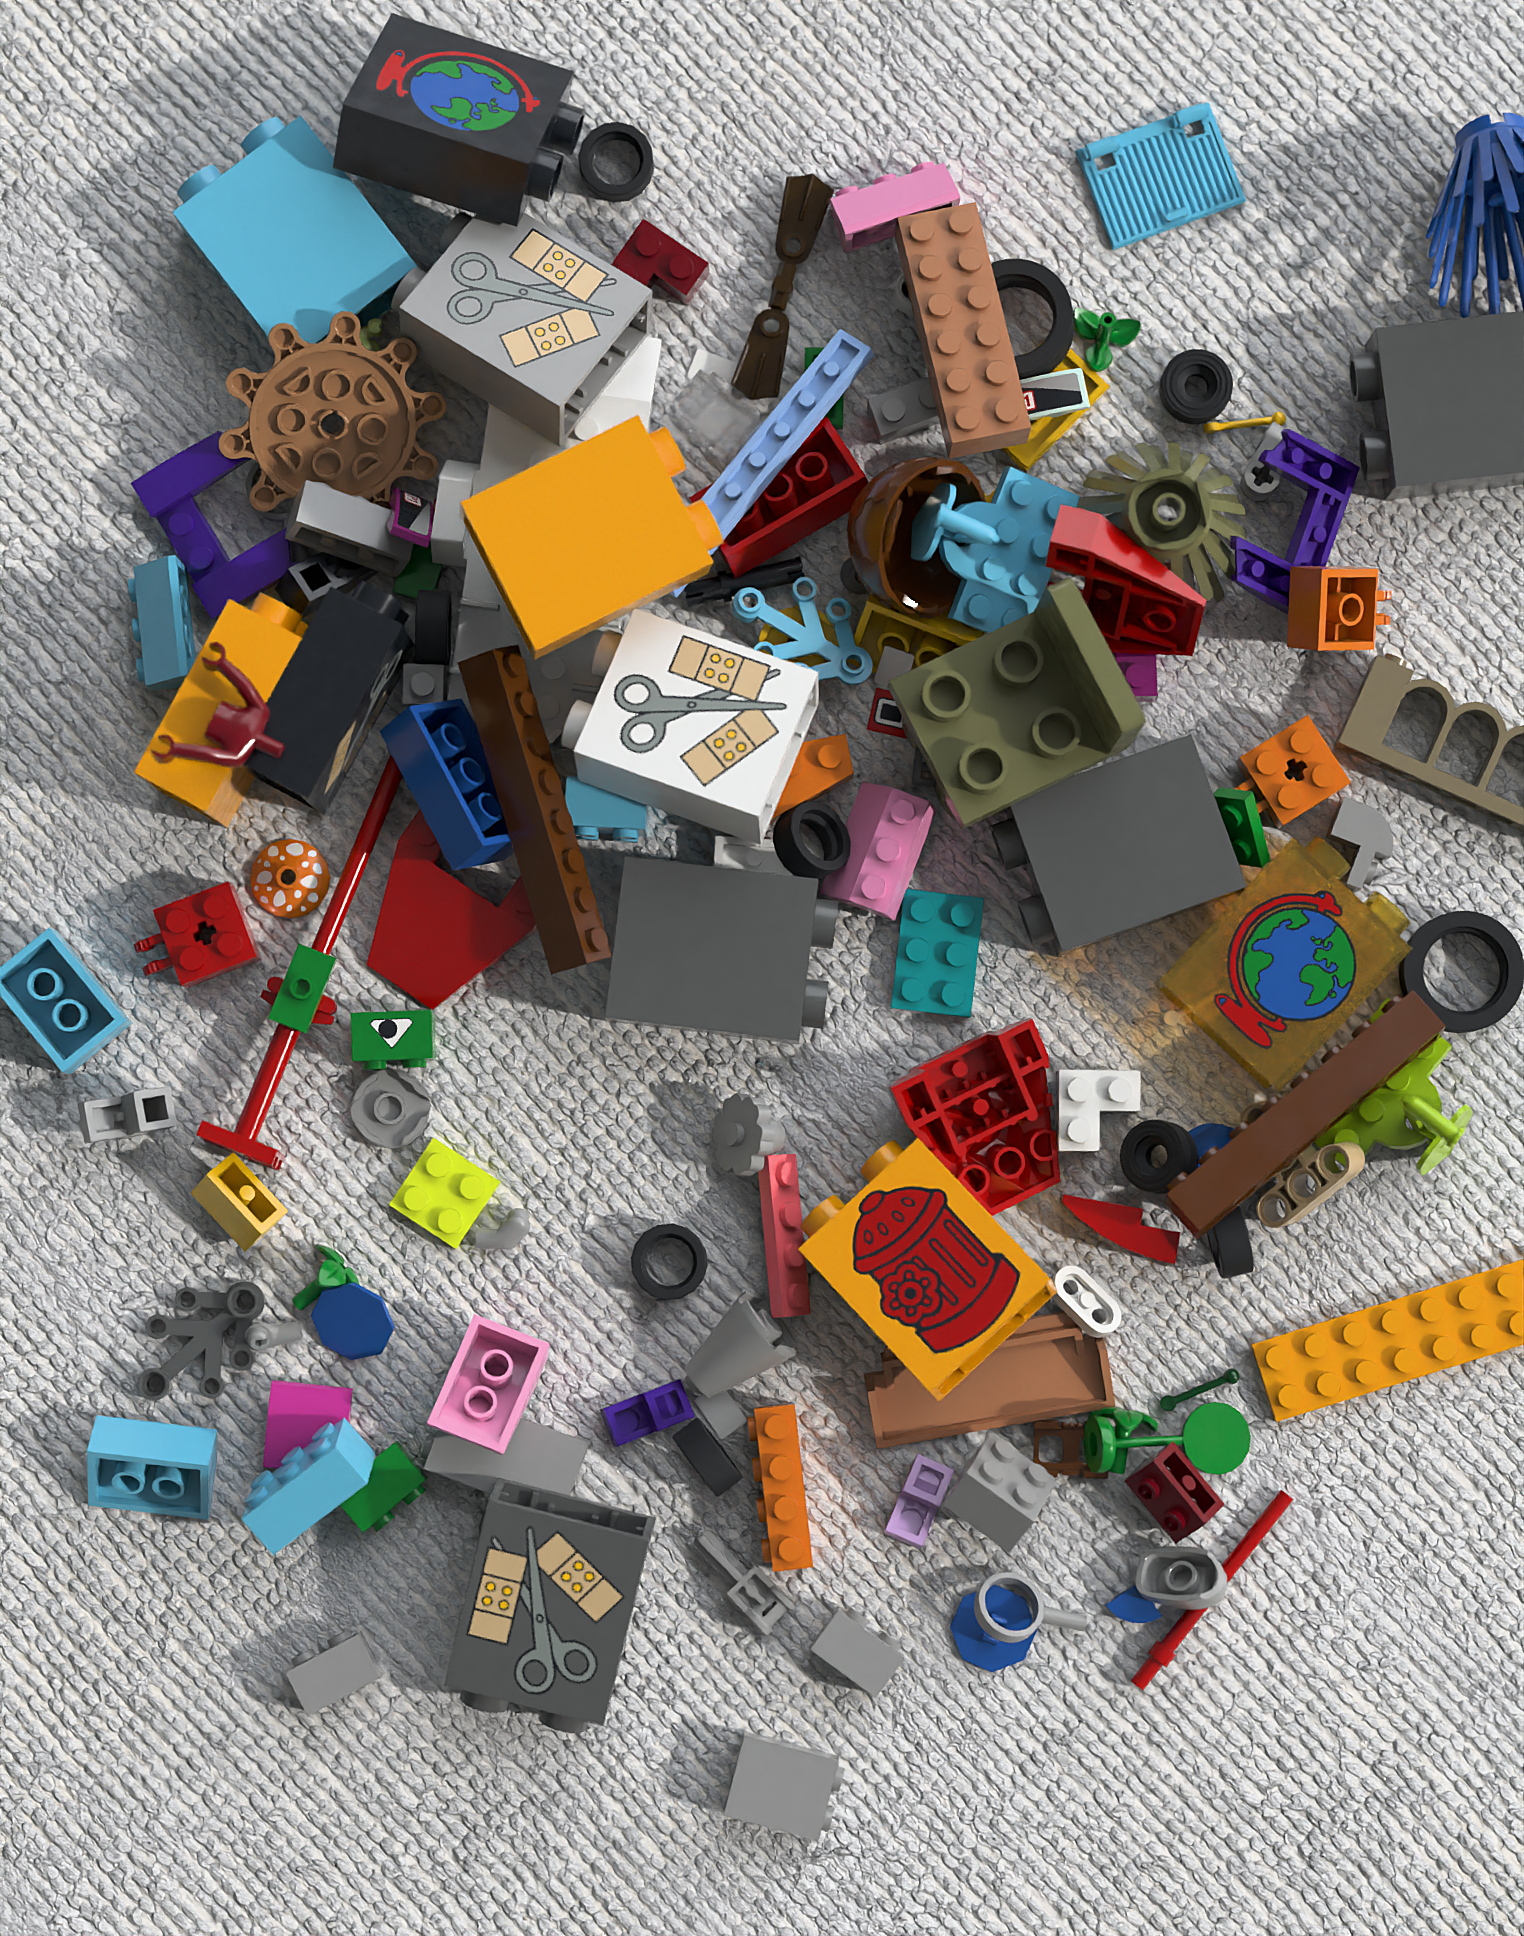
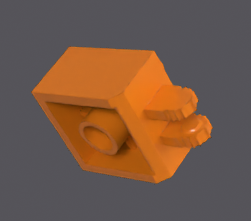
[1287,566,1392,651]
[1234,715,1351,829]

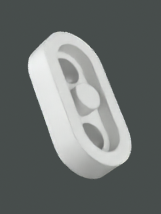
[1051,1266,1121,1338]

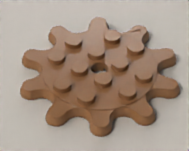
[219,311,447,512]

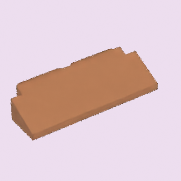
[864,1311,1116,1449]

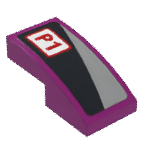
[386,487,434,548]

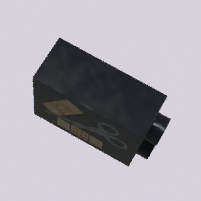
[242,580,415,815]

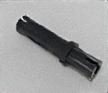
[684,556,805,608]

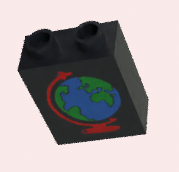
[333,13,585,227]

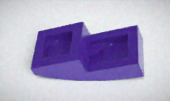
[600,1379,695,1447]

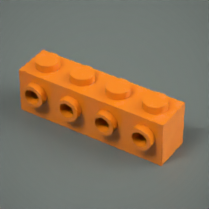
[747,1403,813,1572]

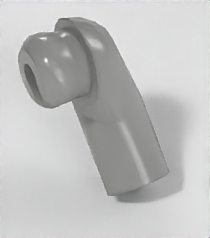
[475,1208,531,1249]
[245,1320,303,1351]

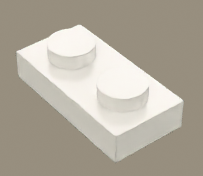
[714,836,794,876]

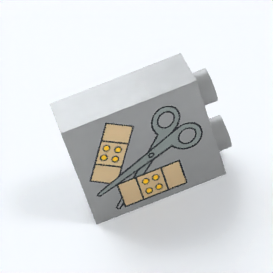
[392,211,652,446]

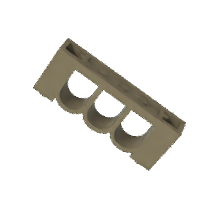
[1333,653,1524,832]

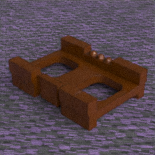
[1033,1420,1109,1479]

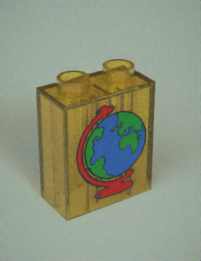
[1153,836,1413,1094]

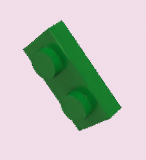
[1213,787,1271,868]

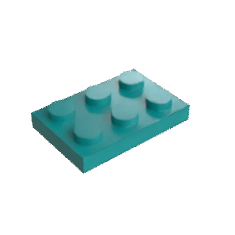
[891,889,984,1018]

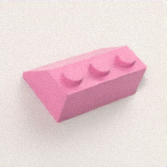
[830,162,961,253]
[819,782,937,921]

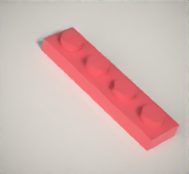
[758,1154,811,1318]

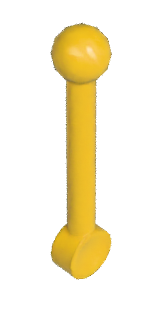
[1203,412,1286,434]

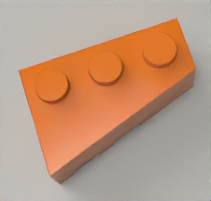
[769,734,854,825]

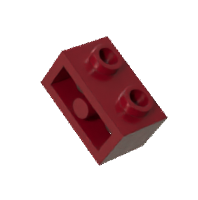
[1124,1441,1225,1544]

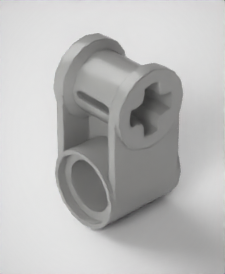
[1240,421,1286,502]

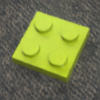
[389,1137,501,1249]

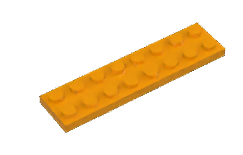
[1250,1259,1524,1422]

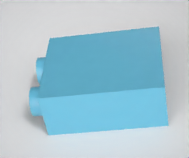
[173,115,418,343]

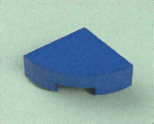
[1105,1584,1162,1623]

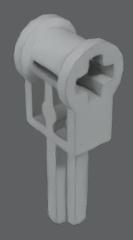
[693,1529,797,1635]

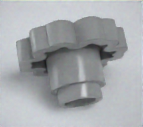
[712,1093,785,1176]

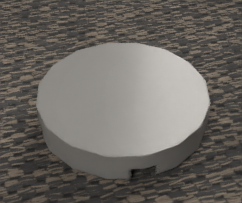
[350,1069,431,1149]

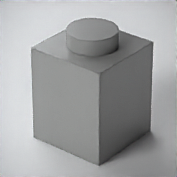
[402,664,447,708]

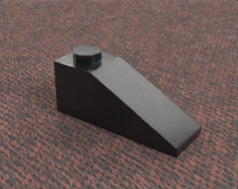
[275,552,379,618]

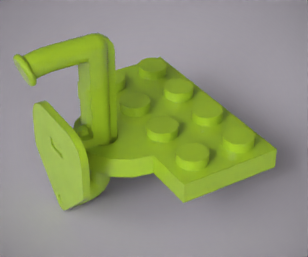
[1313,997,1473,1176]

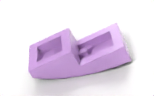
[883,1454,954,1549]

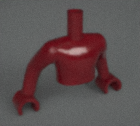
[151,642,285,768]

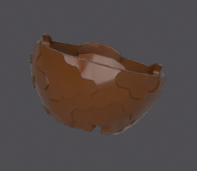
[847,457,986,619]

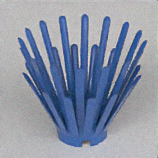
[1426,113,1524,318]

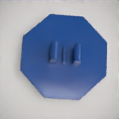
[311,1282,395,1360]
[950,1585,1037,1672]

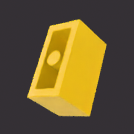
[191,1152,288,1252]

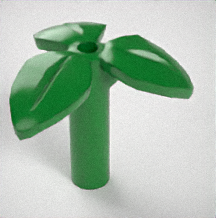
[1073,308,1142,372]
[292,1244,360,1311]
[1088,1407,1158,1474]

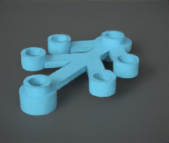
[731,577,873,685]

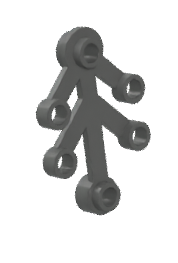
[137,1281,265,1401]

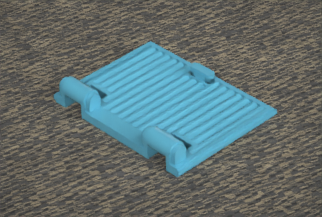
[1075,102,1246,250]

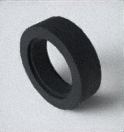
[991,258,1075,380]
[1399,911,1524,1033]

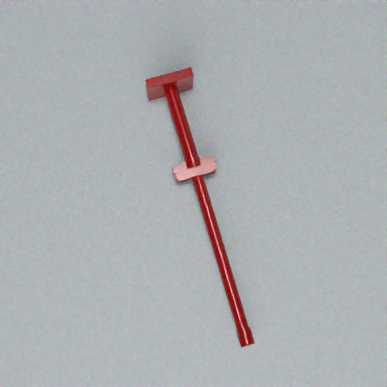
[196,755,403,1171]

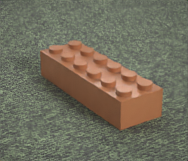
[894,202,1031,459]

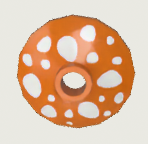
[250,839,330,919]

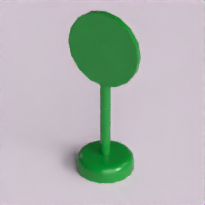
[1084,1402,1251,1475]

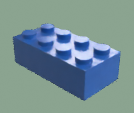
[379,698,514,871]

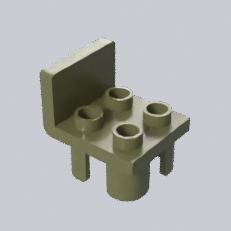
[887,577,1146,830]

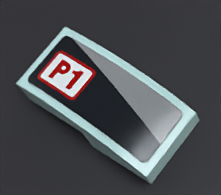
[1020,368,1090,421]

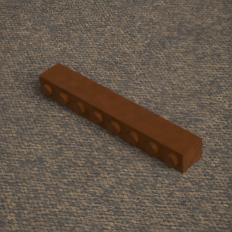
[457,644,612,975]
[1165,990,1446,1240]

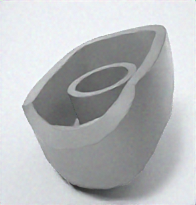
[1135,1546,1227,1609]

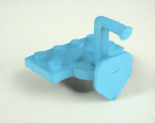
[911,466,1080,634]

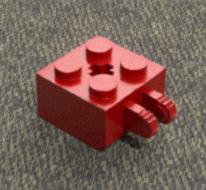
[133,881,262,988]

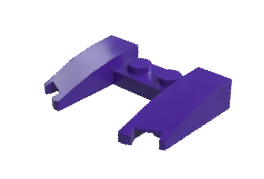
[1230,429,1360,614]
[131,431,300,620]

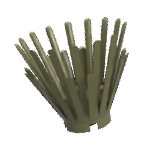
[1070,442,1247,603]

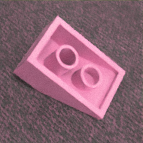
[427,1314,550,1456]

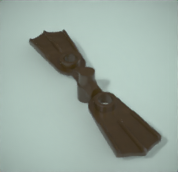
[730,173,834,401]

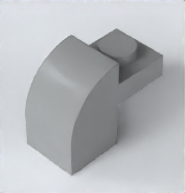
[1325,797,1393,892]
[78,1086,178,1144]

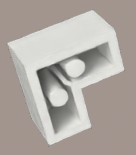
[1056,1070,1140,1152]

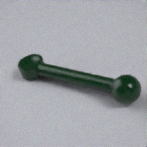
[1160,1368,1240,1411]

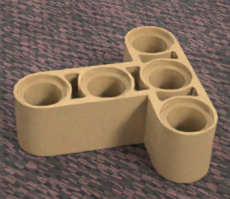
[1239,1100,1365,1228]

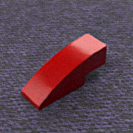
[1060,1194,1181,1264]

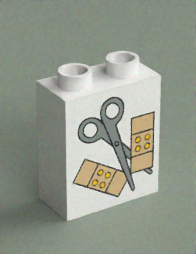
[561,608,819,845]

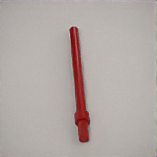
[1130,1490,1293,1691]

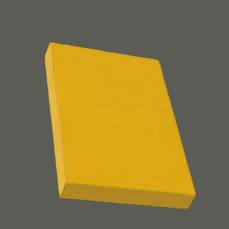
[1000,341,1110,473]

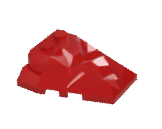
[888,1018,1061,1216]

